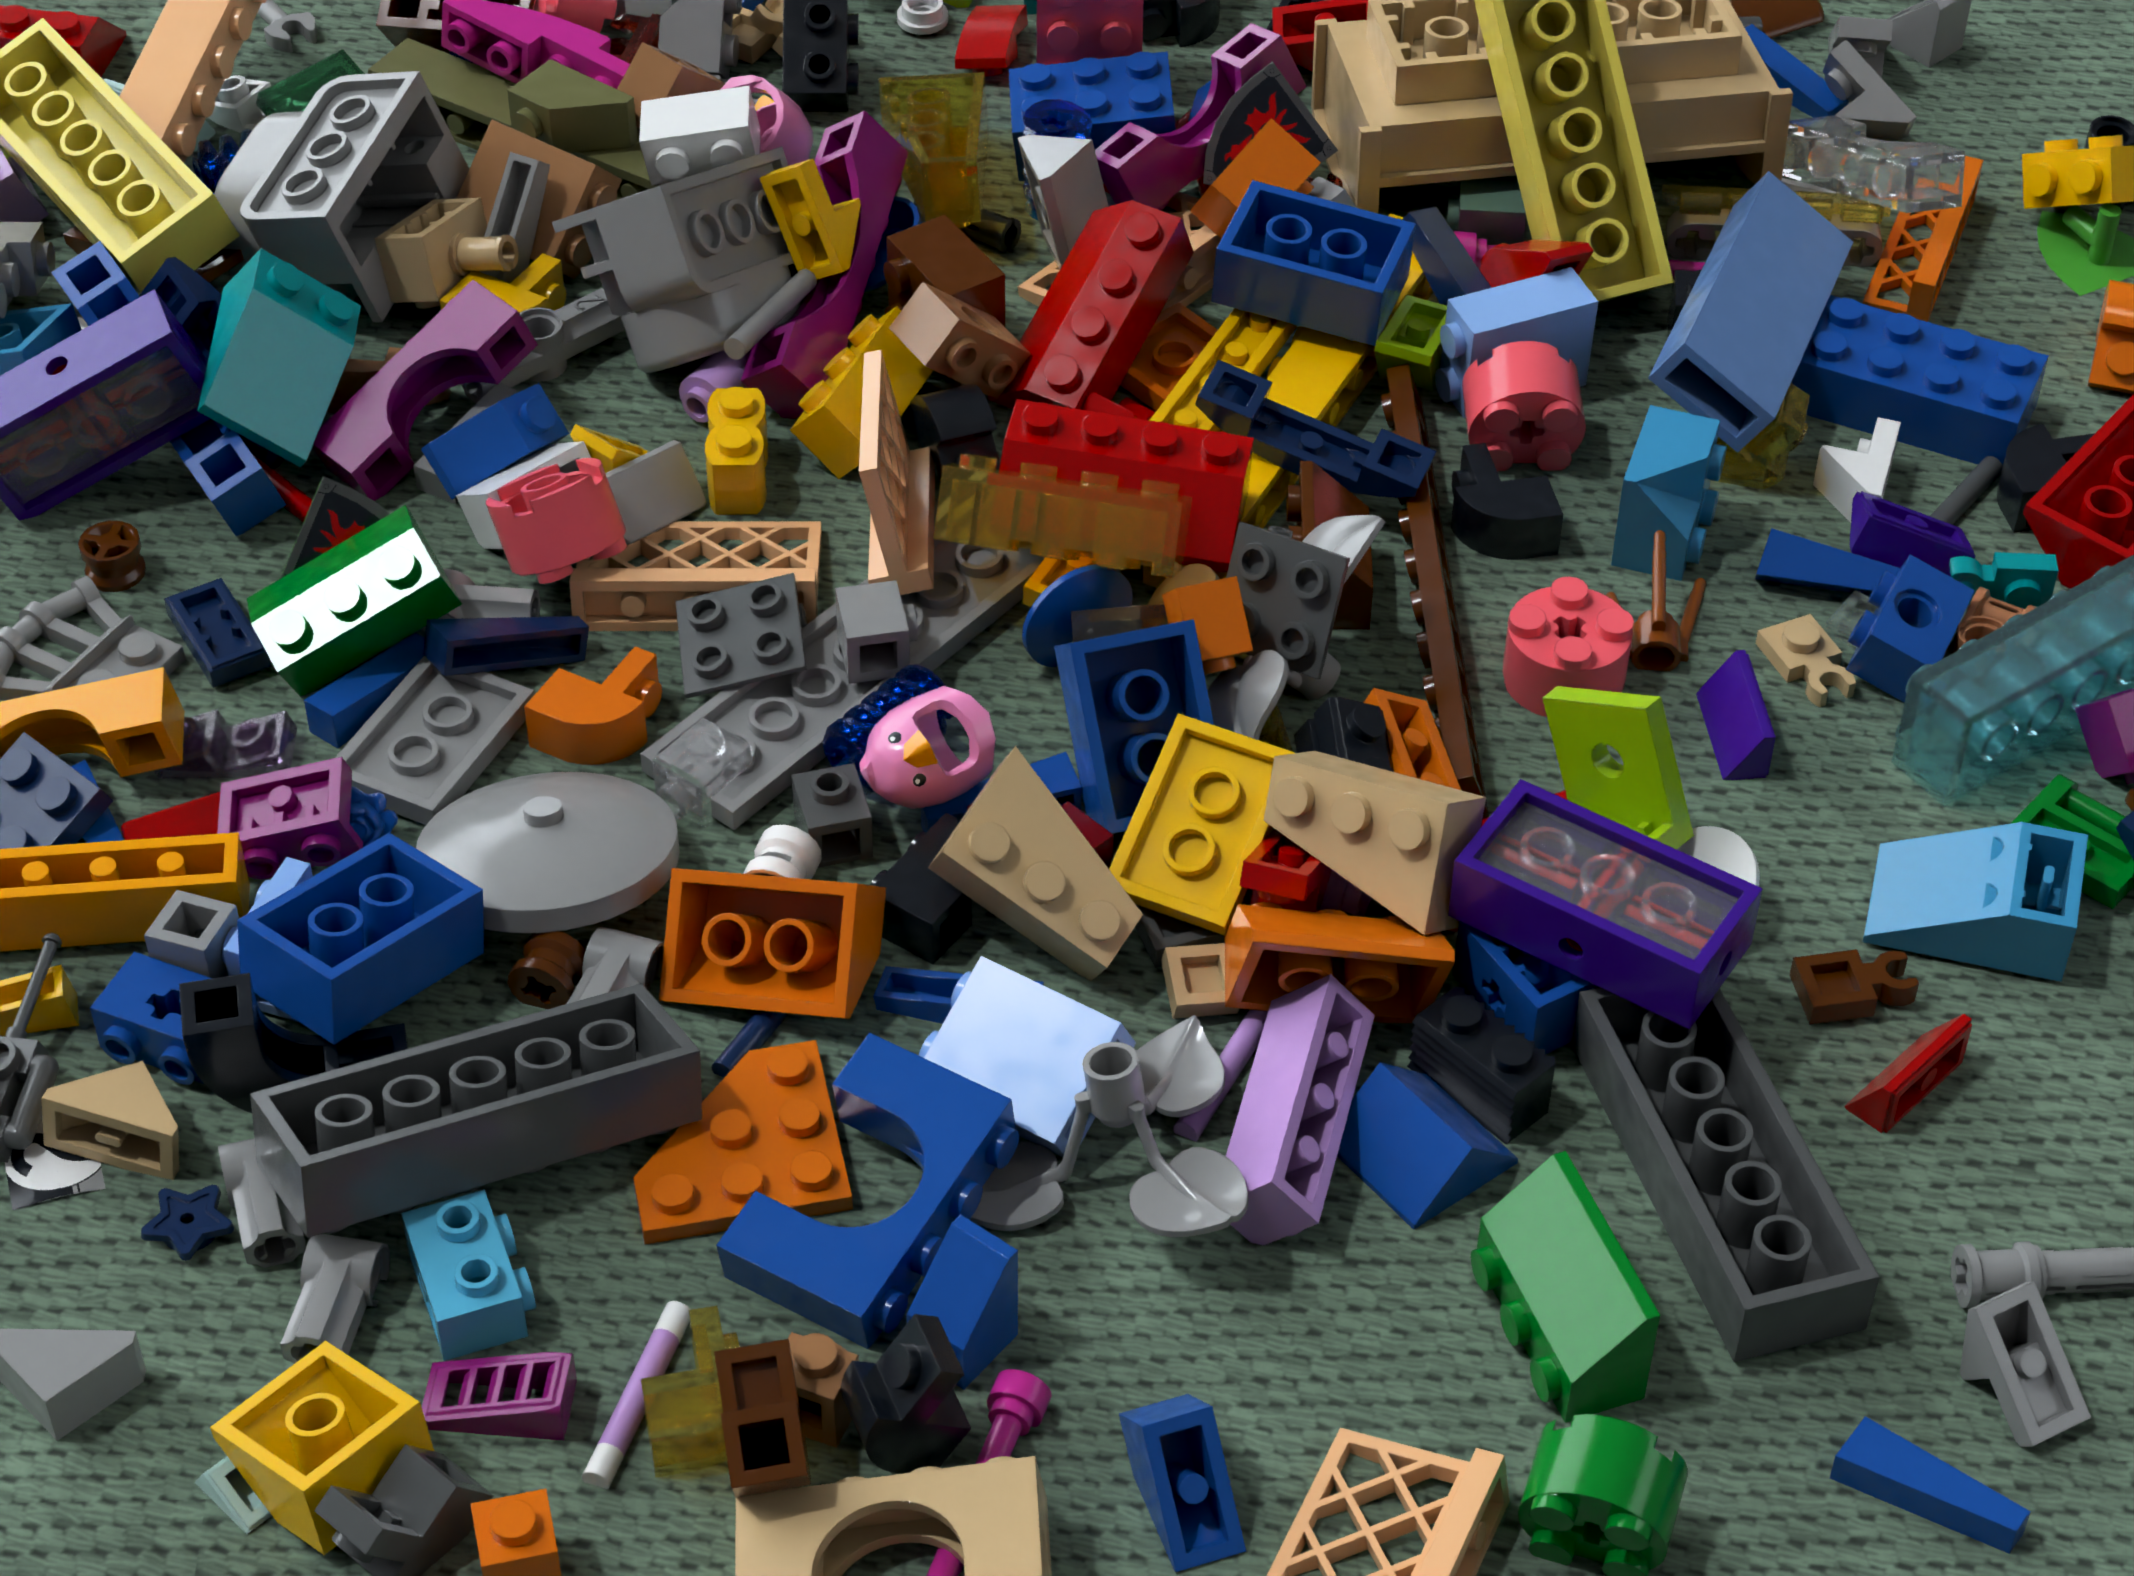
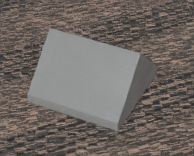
[1018,135,1109,270]

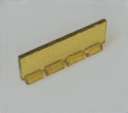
[1662,185,1891,224]

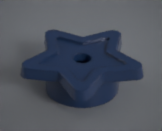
[141,1184,234,1261]

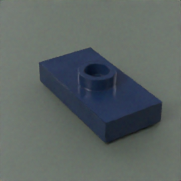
[164,578,271,688]

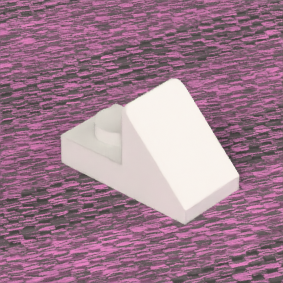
[1813,417,1901,523]

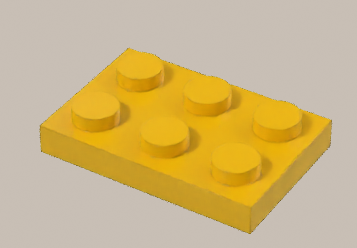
[1109,713,1295,936]

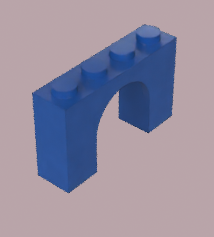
[716,1032,1019,1349]

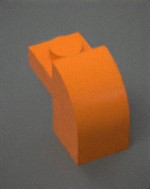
[2087,280,2134,394]
[524,646,662,765]

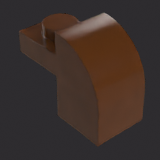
[714,1339,811,1498]

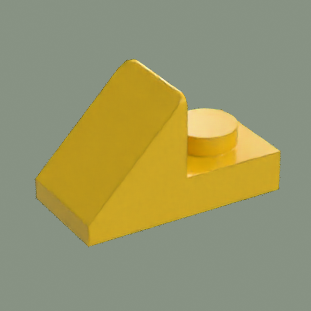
[759,158,861,279]

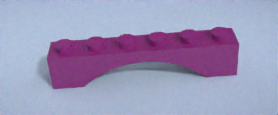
[741,111,909,419]

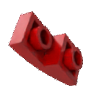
[955,5,1028,77]

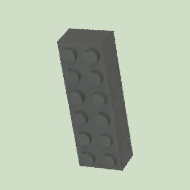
[250,983,702,1238]
[1572,987,1880,1362]

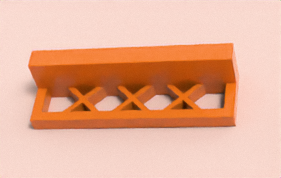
[1862,155,1984,322]

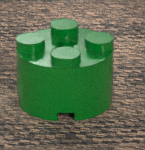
[1518,1414,1688,1576]

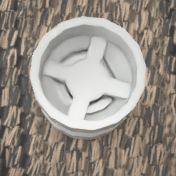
[743,825,821,879]

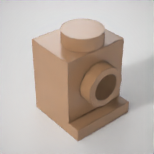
[788,1332,859,1448]

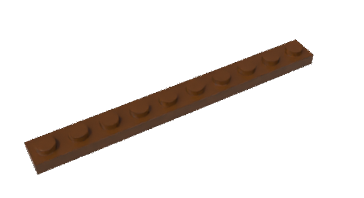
[1381,363,1489,819]

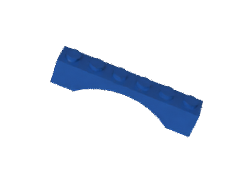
[51,241,287,536]

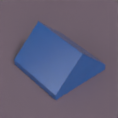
[1337,1062,1518,1229]

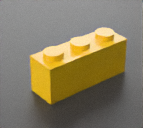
[790,306,933,479]

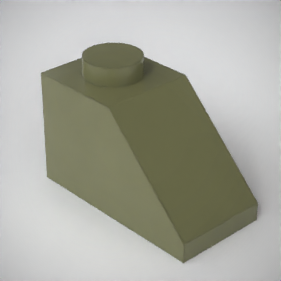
[507,59,638,153]

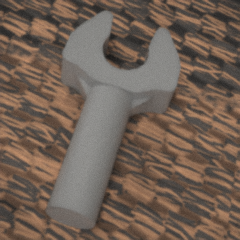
[257,0,317,53]

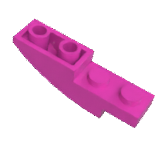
[441,0,630,89]

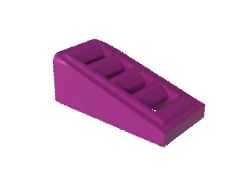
[422,1352,577,1441]

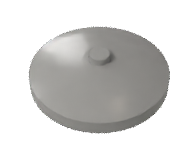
[416,772,680,933]

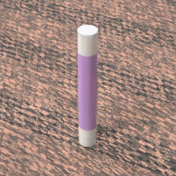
[582,1301,693,1489]

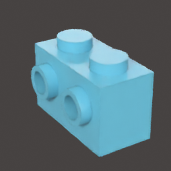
[401,1190,536,1361]

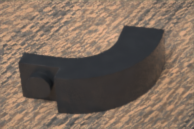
[179,973,409,1113]

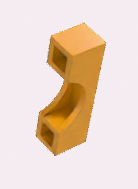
[0,667,185,777]

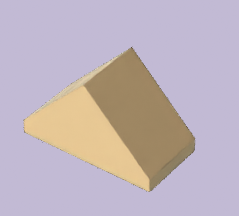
[41,1061,179,1180]

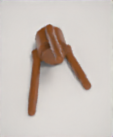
[1606,530,1706,671]

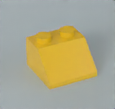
[210,1340,435,1555]

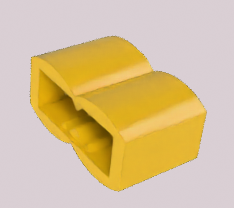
[705,387,768,515]

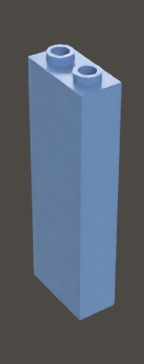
[1648,171,1853,453]

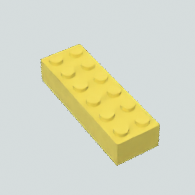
[1474,0,1674,303]
[0,18,240,294]

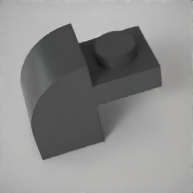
[314,1444,494,1576]

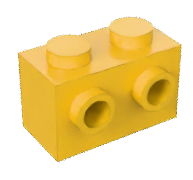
[2022,135,2134,209]

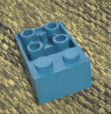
[1863,822,2088,982]

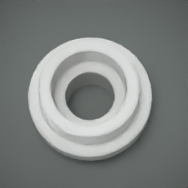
[897,0,948,35]

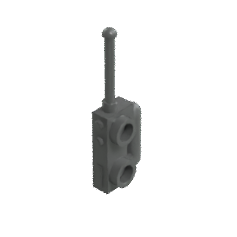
[0,933,62,1163]

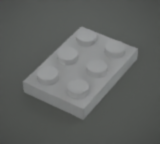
[335,656,535,825]

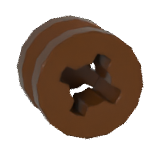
[78,520,146,592]
[507,931,586,1009]

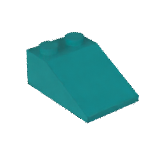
[197,248,361,467]

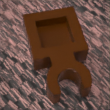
[1790,949,1919,1025]

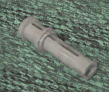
[1951,1241,2134,1308]

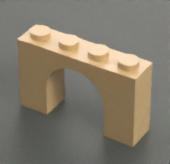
[735,1456,1052,1576]

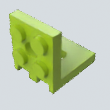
[1542,686,1694,849]

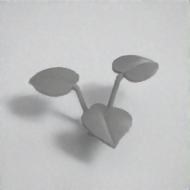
[1138,515,1386,740]
[969,1015,1249,1237]

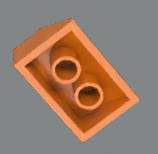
[659,868,886,1019]
[1225,902,1455,1023]

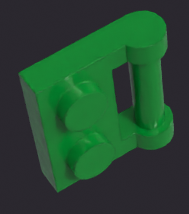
[2012,774,2134,909]

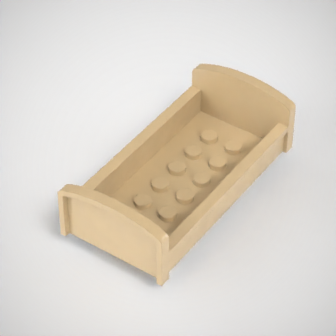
[1311,0,1793,213]

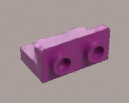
[217,757,363,879]

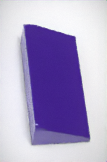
[1849,491,1976,582]
[1696,650,1776,780]

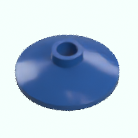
[1022,564,1133,667]

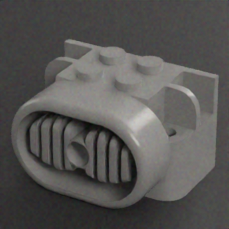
[214,71,469,322]
[552,147,801,373]

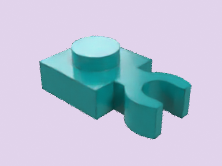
[1949,552,2059,611]

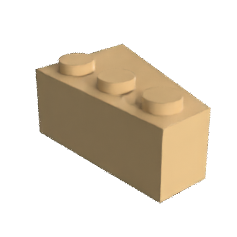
[928,746,1143,981]
[1263,750,1486,935]

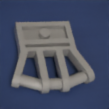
[0,576,186,701]

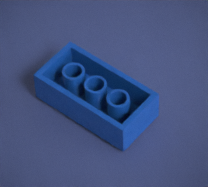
[1783,295,2049,465]

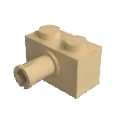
[375,198,519,309]

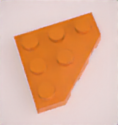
[633,1040,853,1244]

